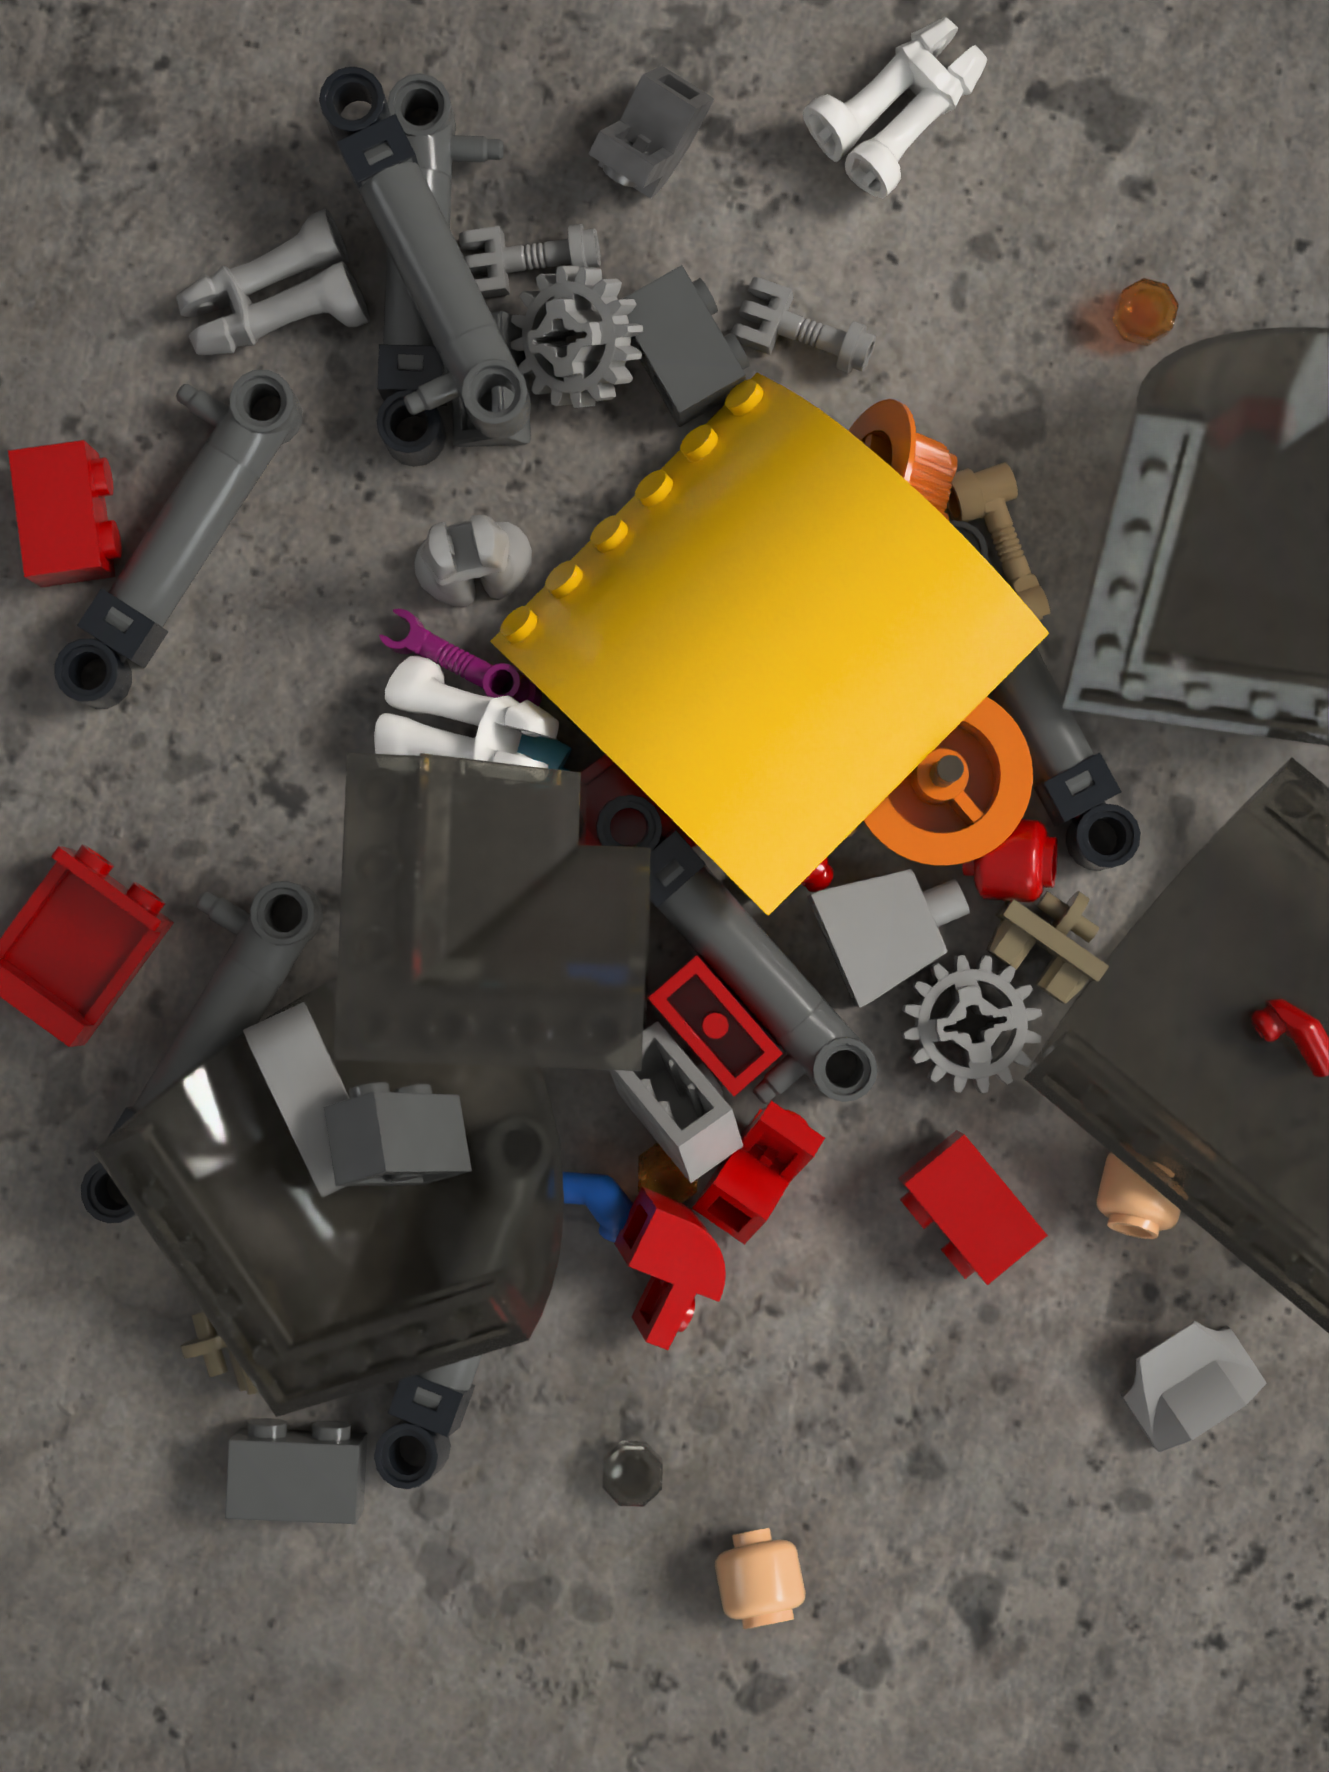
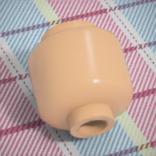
[1096,1139,1188,1239]
[715,1528,806,1629]

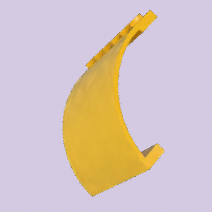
[490,373,1049,916]

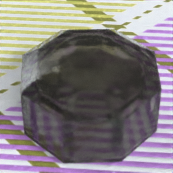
[602,1441,663,1507]

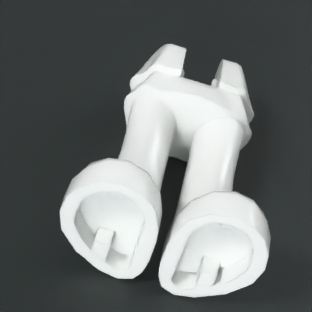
[803,17,987,199]
[374,656,559,785]

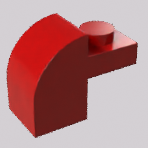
[692,1100,825,1245]
[614,1187,726,1350]

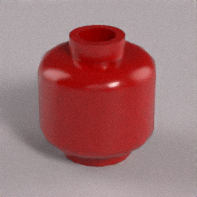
[962,819,1058,902]

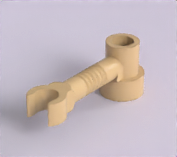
[947,462,1050,620]

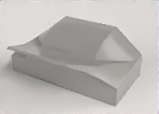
[1120,1321,1267,1453]

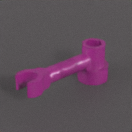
[379,609,542,707]

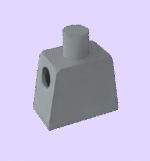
[807,869,970,1008]

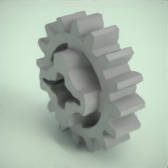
[510,266,643,408]
[901,955,1042,1093]

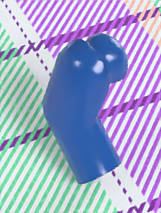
[552,1171,633,1242]

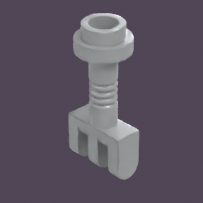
[459,224,601,298]
[731,277,876,374]

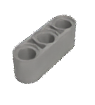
[243,1002,350,1197]

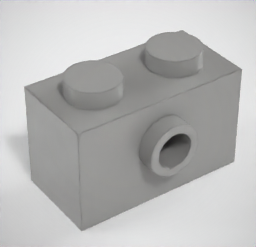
[605,1021,743,1183]

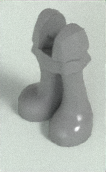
[176,209,370,355]
[414,515,532,607]

